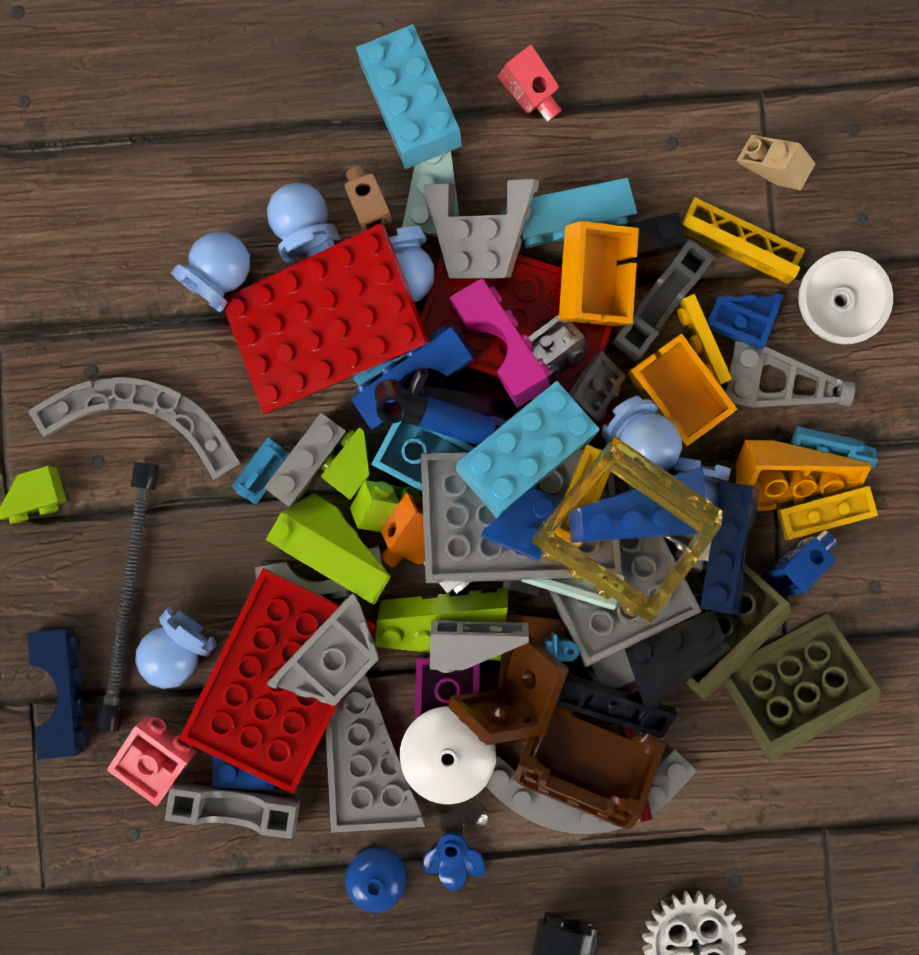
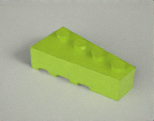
[375,588,508,661]

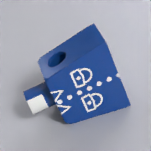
[762,531,837,597]

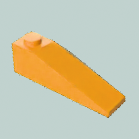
[736,440,872,511]

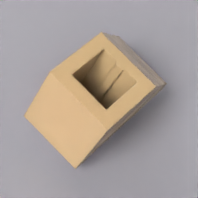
[736,135,816,190]

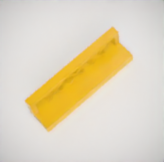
[681,197,805,284]

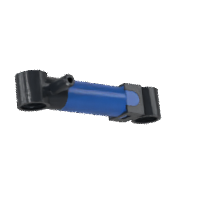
[374,369,511,446]

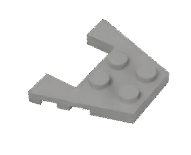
[424,179,539,279]

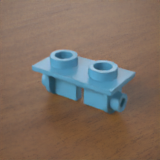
[231,437,290,505]
[542,631,579,661]

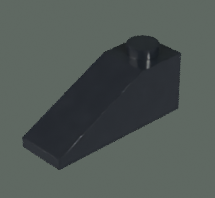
[617,212,685,264]

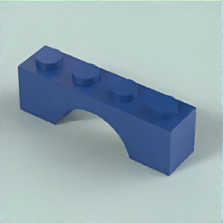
[351,326,478,430]

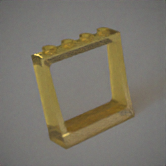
[532,435,723,623]

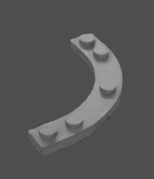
[28,377,242,480]
[485,748,697,834]

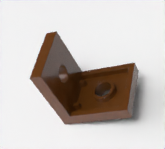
[448,635,569,745]

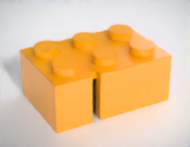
[559,221,639,326]
[626,333,738,448]

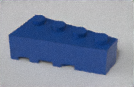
[568,467,709,543]

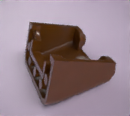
[514,705,665,829]

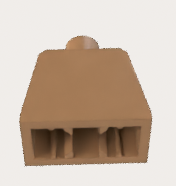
[344,166,396,237]

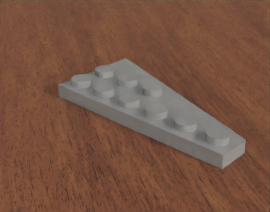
[325,673,425,833]

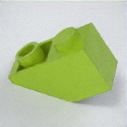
[321,428,371,501]
[0,466,67,524]
[350,480,422,532]

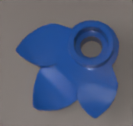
[423,831,485,892]

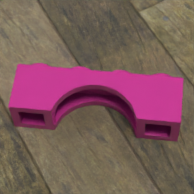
[450,278,551,408]

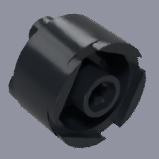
[531,912,601,955]

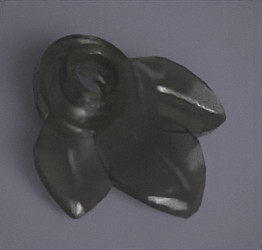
[431,789,489,835]

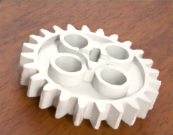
[642,891,746,955]

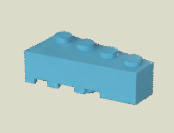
[501,178,637,251]

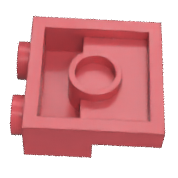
[107,715,197,806]

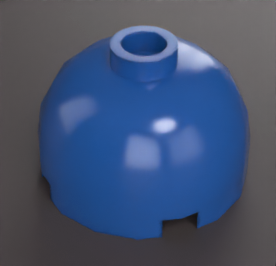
[345,847,407,913]

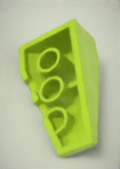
[266,493,391,605]

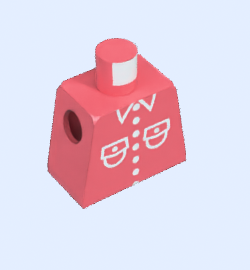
[497,45,562,122]

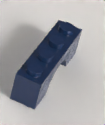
[700,482,760,615]
[27,627,88,760]

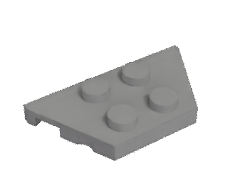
[267,593,379,706]

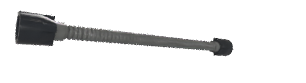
[95,462,159,732]

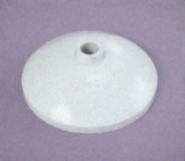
[798,251,893,344]
[400,706,496,804]

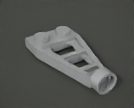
[725,341,855,408]

